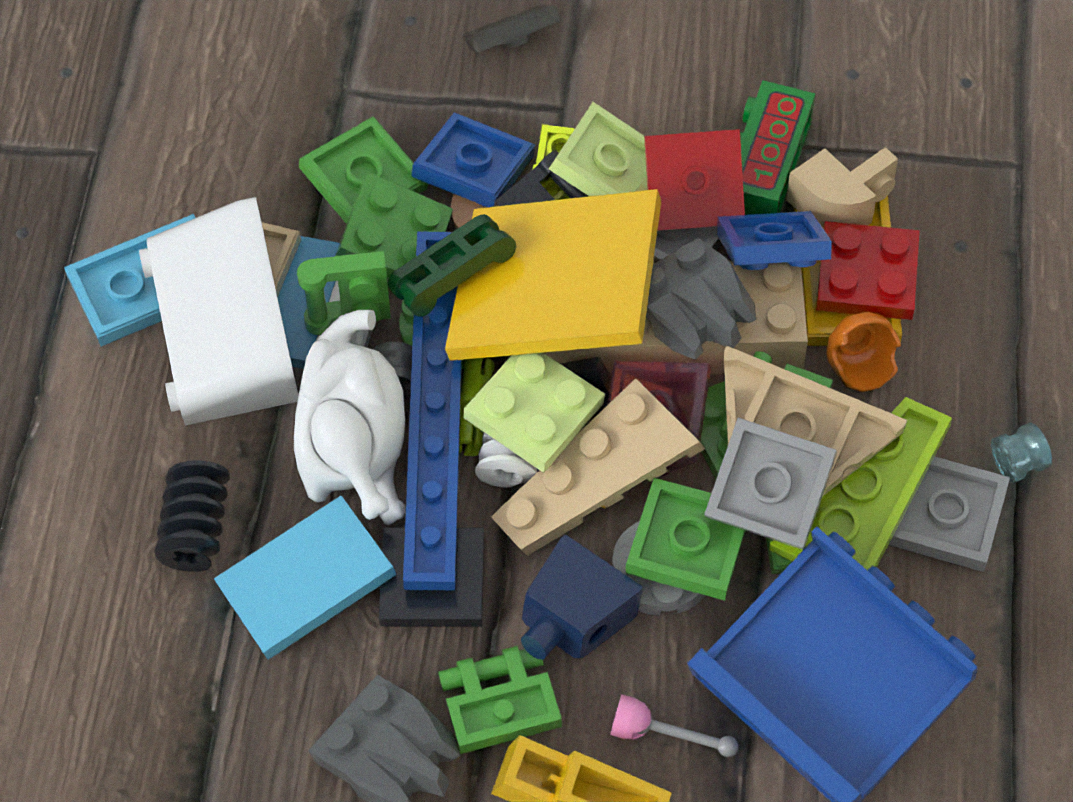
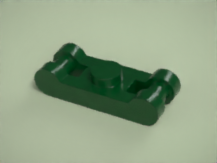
[388,214,516,317]

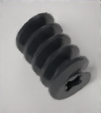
[154,460,230,572]

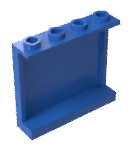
[687,526,978,802]

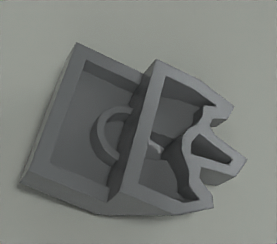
[646,238,757,360]
[308,675,460,802]

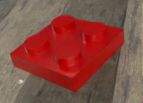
[816,221,920,320]

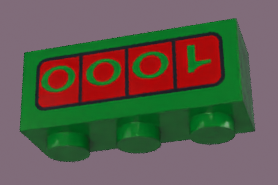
[740,80,816,215]

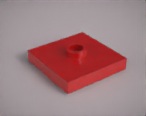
[644,129,745,231]

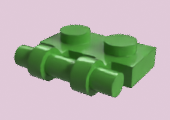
[438,646,562,754]

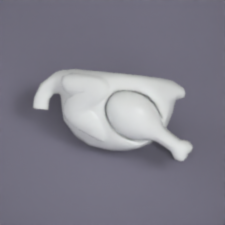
[294,310,406,525]

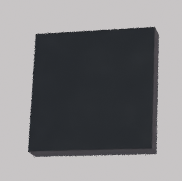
[379,528,485,627]

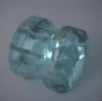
[991,422,1052,483]

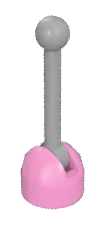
[610,694,738,757]

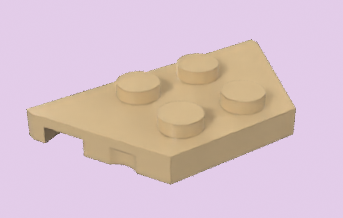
[724,346,907,497]

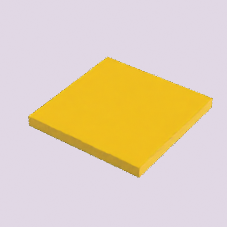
[445,189,661,361]

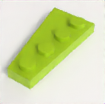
[770,397,952,570]

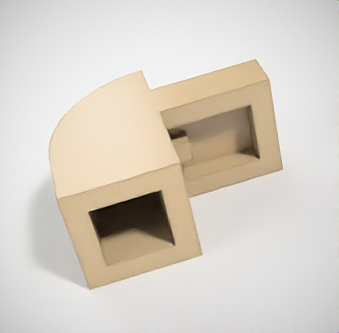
[787,147,898,228]

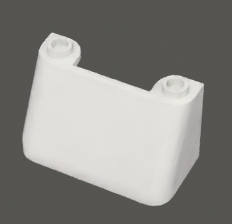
[139,197,298,425]

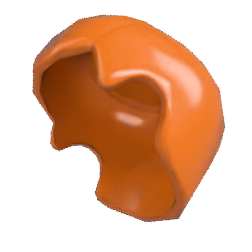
[826,312,901,392]

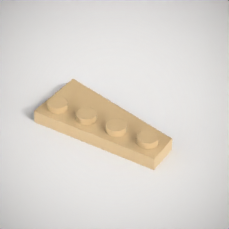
[491,379,705,556]

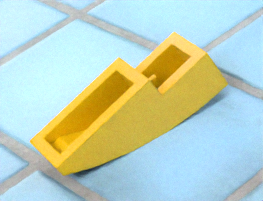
[491,735,672,802]

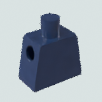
[521,534,643,660]

